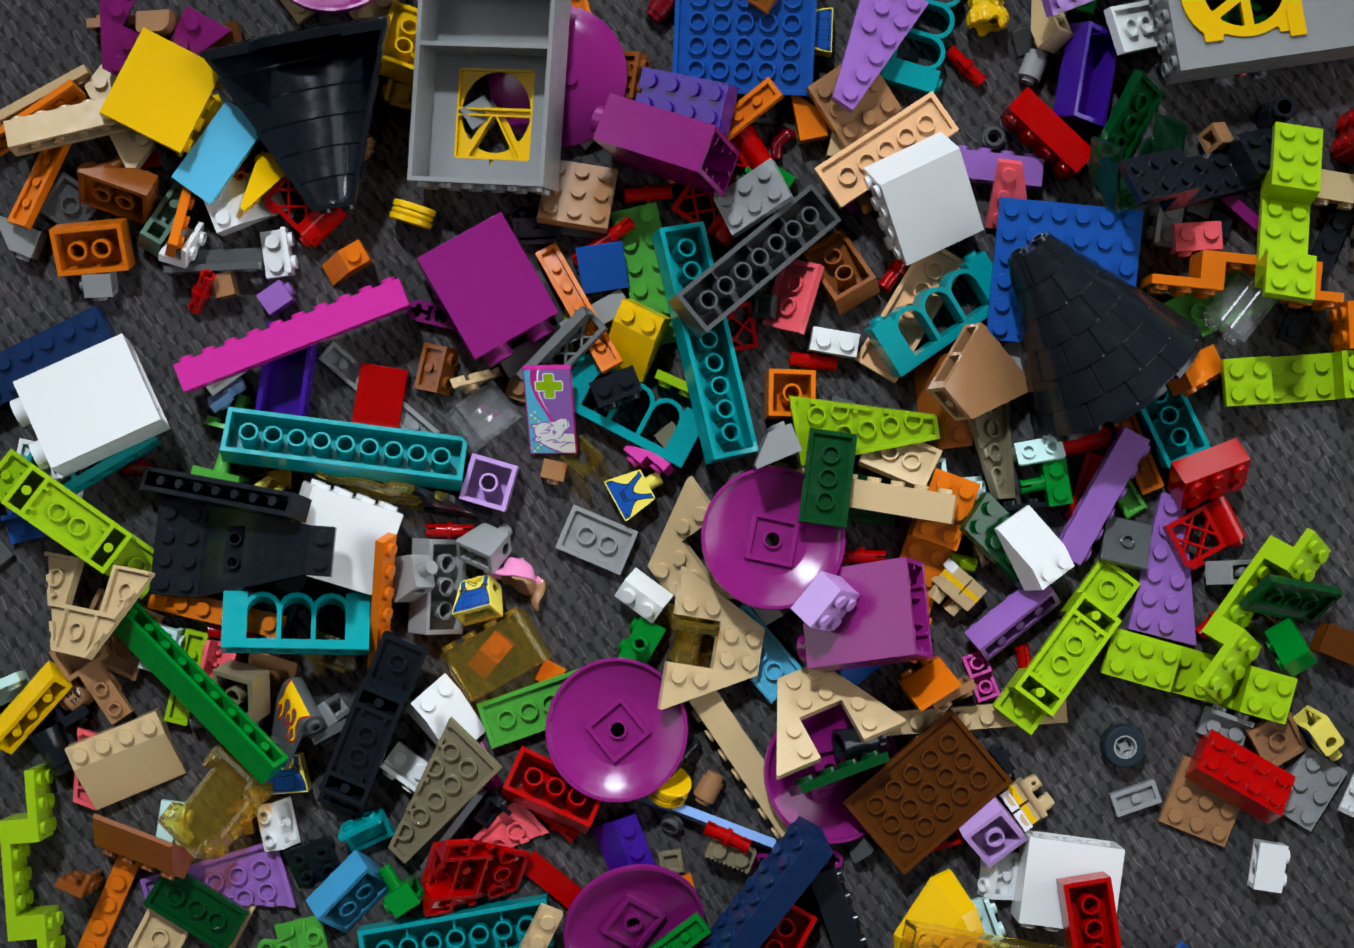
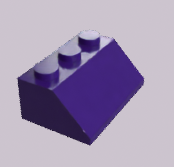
[592,809,657,871]

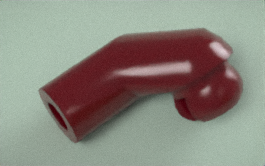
[771,128,796,160]
[234,159,252,181]
[122,459,155,476]

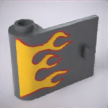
[264,676,325,769]

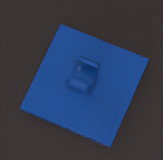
[575,241,629,294]

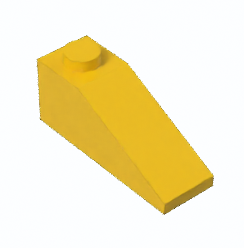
[236,151,285,219]

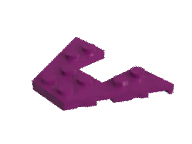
[99,0,232,77]

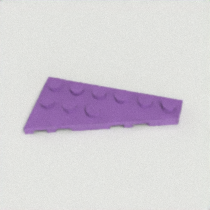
[831,0,929,114]
[1127,492,1197,646]
[140,842,298,908]

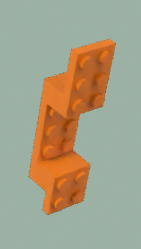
[1140,250,1344,311]
[899,468,981,664]

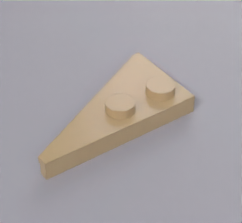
[450,367,503,395]

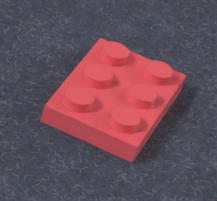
[762,260,824,335]

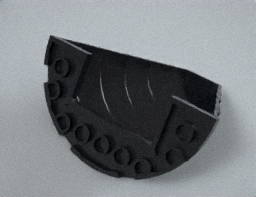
[200,16,391,214]
[1007,232,1202,442]

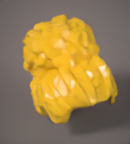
[966,0,1009,37]

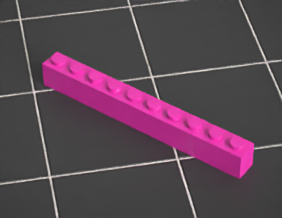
[173,277,412,393]

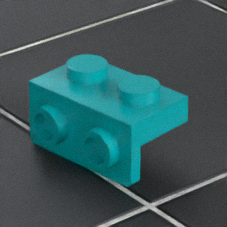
[337,808,396,852]

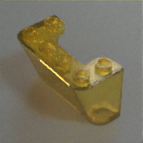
[439,606,552,703]
[157,745,273,860]

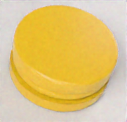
[389,198,436,230]
[647,768,692,809]

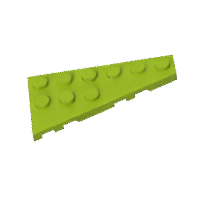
[788,395,940,466]

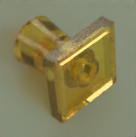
[667,603,720,665]

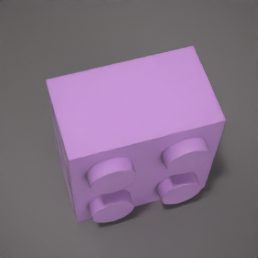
[459,453,520,512]
[791,571,860,632]
[959,797,1028,867]

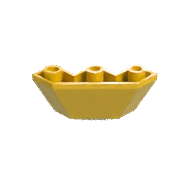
[893,869,986,948]

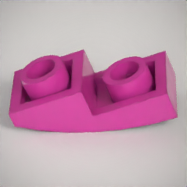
[623,446,674,477]
[962,652,1000,704]

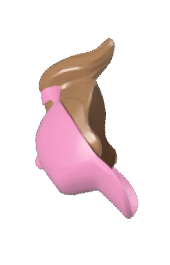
[485,557,546,611]

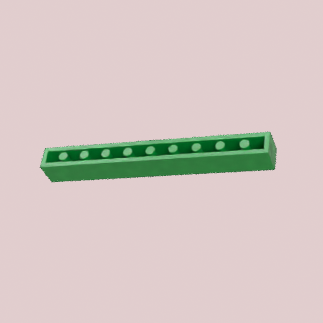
[113,601,289,785]

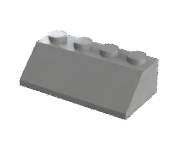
[751,421,802,470]
[408,538,466,635]

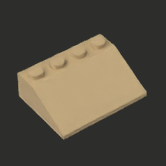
[65,707,187,810]

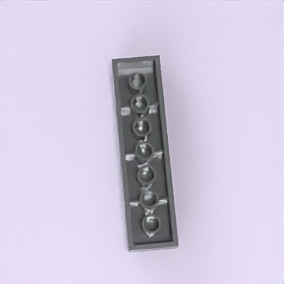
[668,184,841,340]

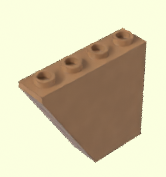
[927,322,1028,421]

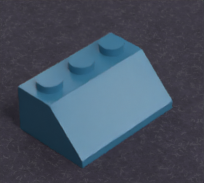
[306,849,389,933]

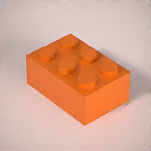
[49,218,136,277]

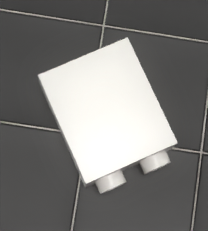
[10,334,171,477]

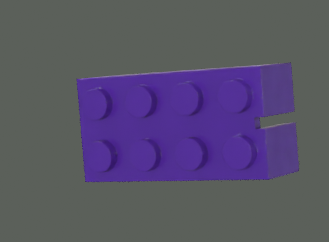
[1053,21,1117,129]
[635,67,739,135]
[255,321,318,417]

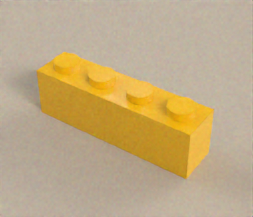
[0,660,73,755]

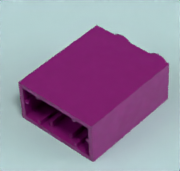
[590,93,740,198]
[417,212,558,368]
[797,557,933,672]

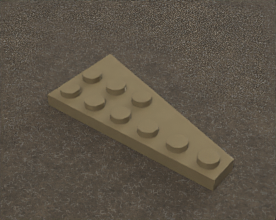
[968,402,1016,499]
[388,716,503,864]

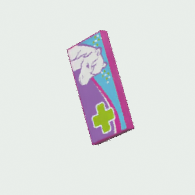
[522,365,578,454]

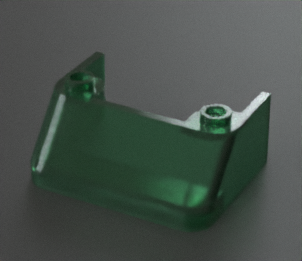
[1088,113,1187,213]

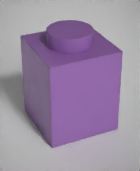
[256,280,297,317]

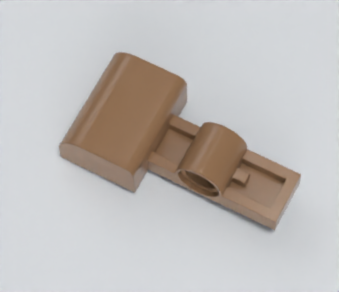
[86,9,181,41]
[49,642,134,725]

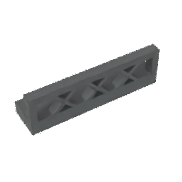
[164,248,264,276]
[516,306,608,380]
[416,788,487,870]

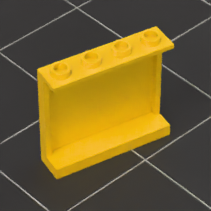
[99,27,223,157]

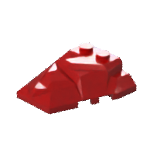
[422,838,530,917]

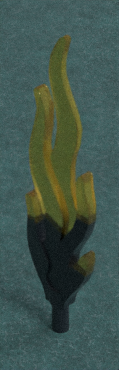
[315,471,491,520]

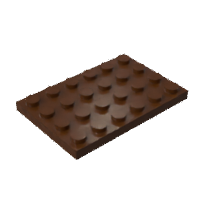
[842,708,1013,875]

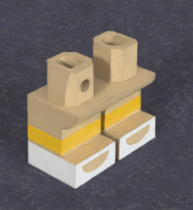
[928,558,987,617]
[998,774,1055,832]

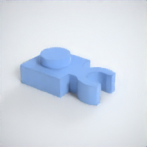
[207,377,247,413]

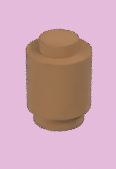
[693,769,725,806]

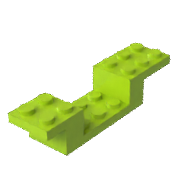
[1254,122,1323,304]
[1220,350,1354,407]
[0,448,154,599]
[1196,528,1331,704]
[992,559,1140,735]
[1100,628,1298,725]
[0,764,66,948]

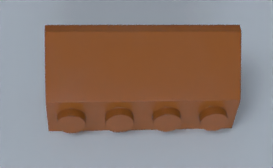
[913,353,973,450]
[92,813,196,881]

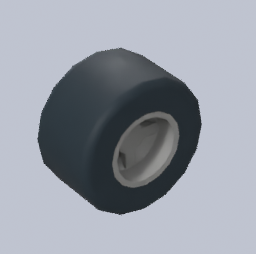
[1099,723,1146,768]

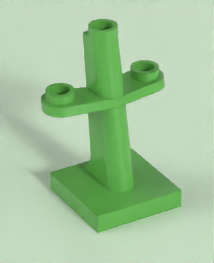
[191,394,252,484]
[257,915,330,948]

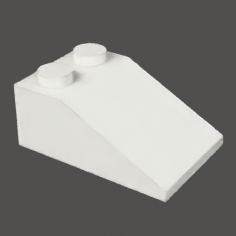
[204,172,288,237]
[994,505,1074,591]
[405,673,485,745]

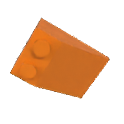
[897,655,962,711]

